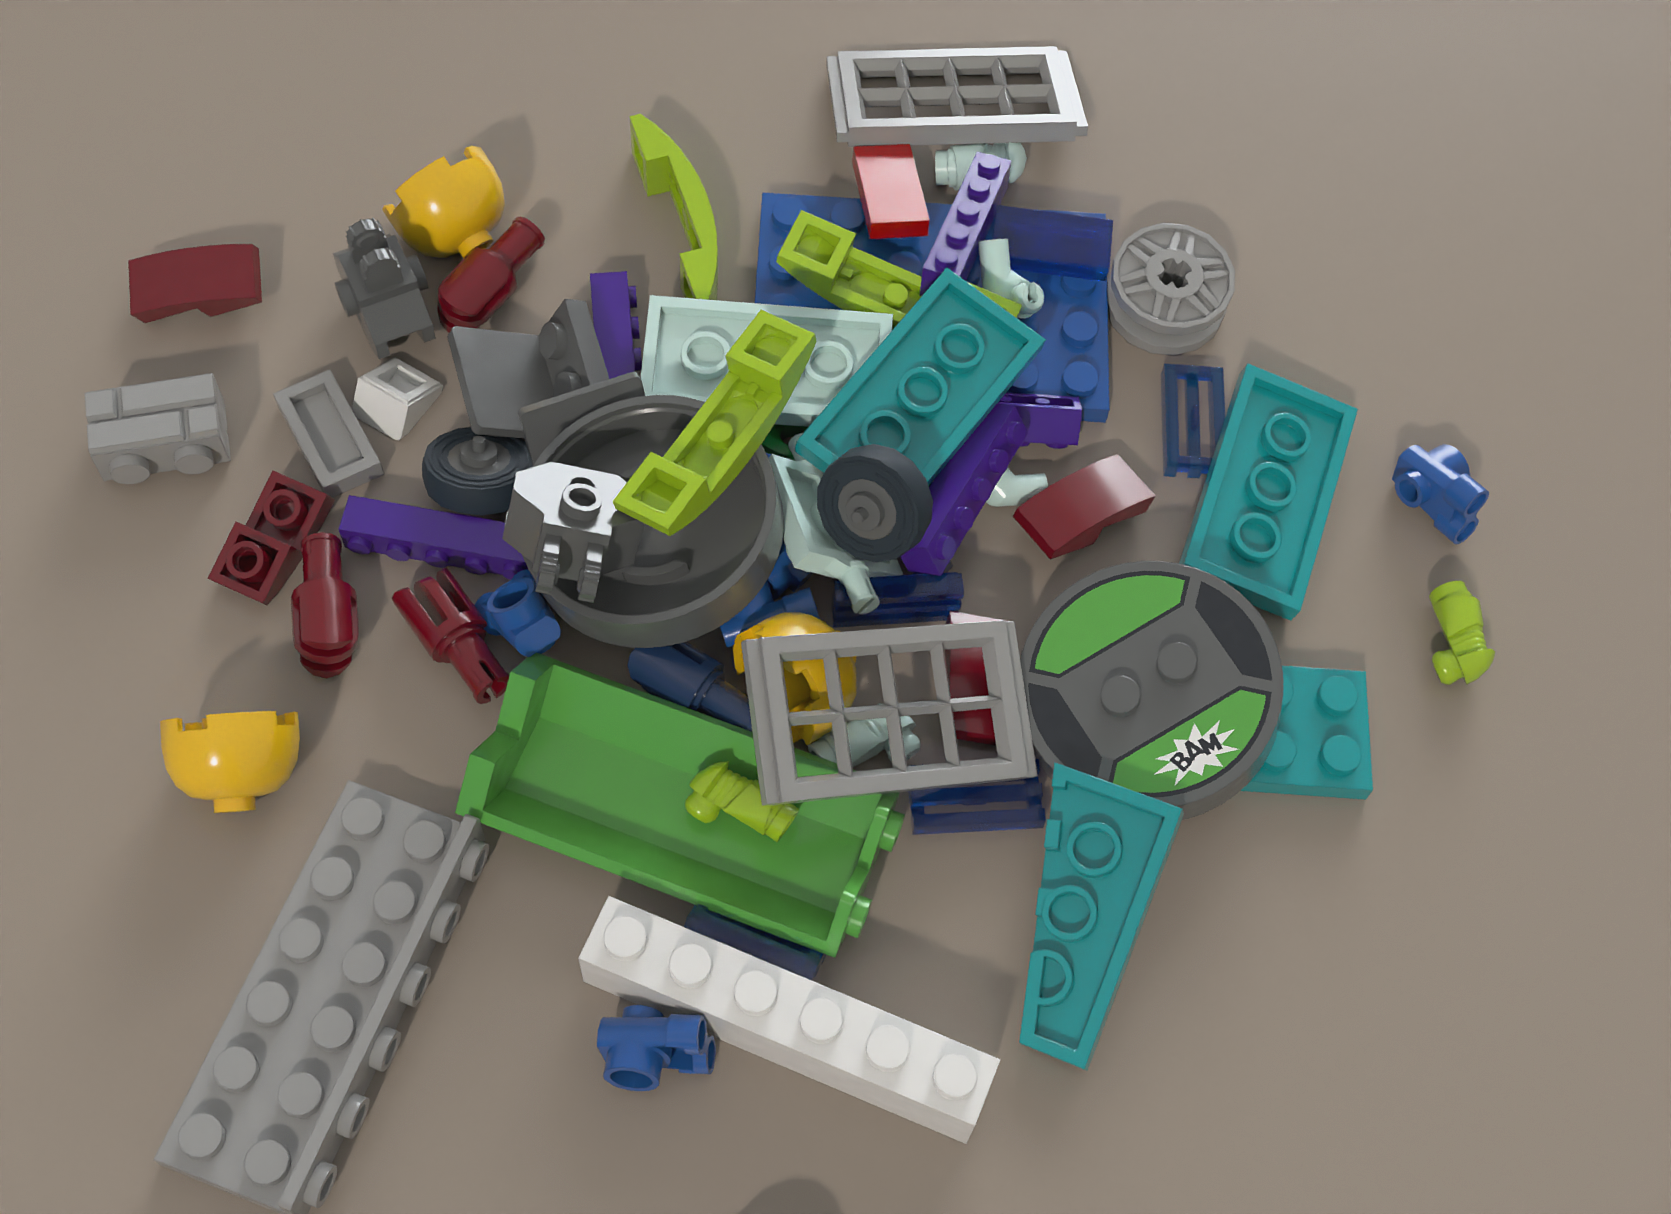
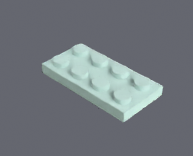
[641,295,893,427]

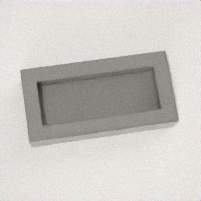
[273,369,384,498]

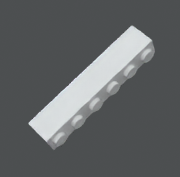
[578,896,1001,1144]

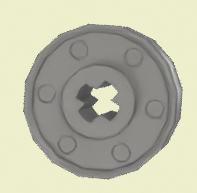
[1107,223,1235,356]

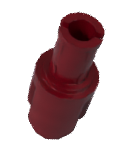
[437,216,545,333]
[291,532,359,679]
[391,567,510,704]

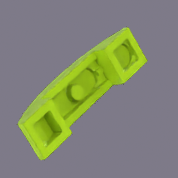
[629,114,718,300]
[776,210,1022,330]
[613,309,817,536]

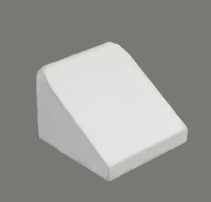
[352,357,443,441]

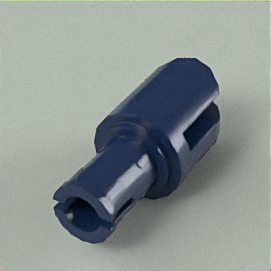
[627,642,752,732]

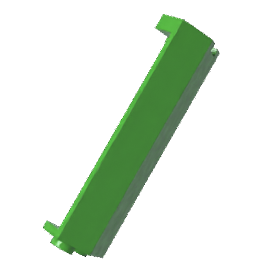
[455,652,905,958]

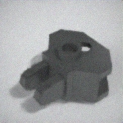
[333,218,436,359]
[502,462,645,603]

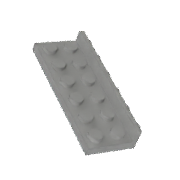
[153,780,489,1214]

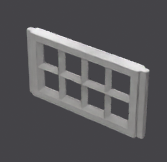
[826,46,1088,147]
[741,620,1037,806]

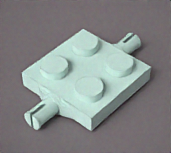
[768,433,904,614]

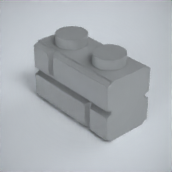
[84,373,231,484]

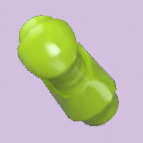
[1429,581,1495,685]
[685,761,800,842]

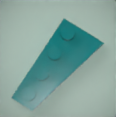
[1019,762,1184,1071]

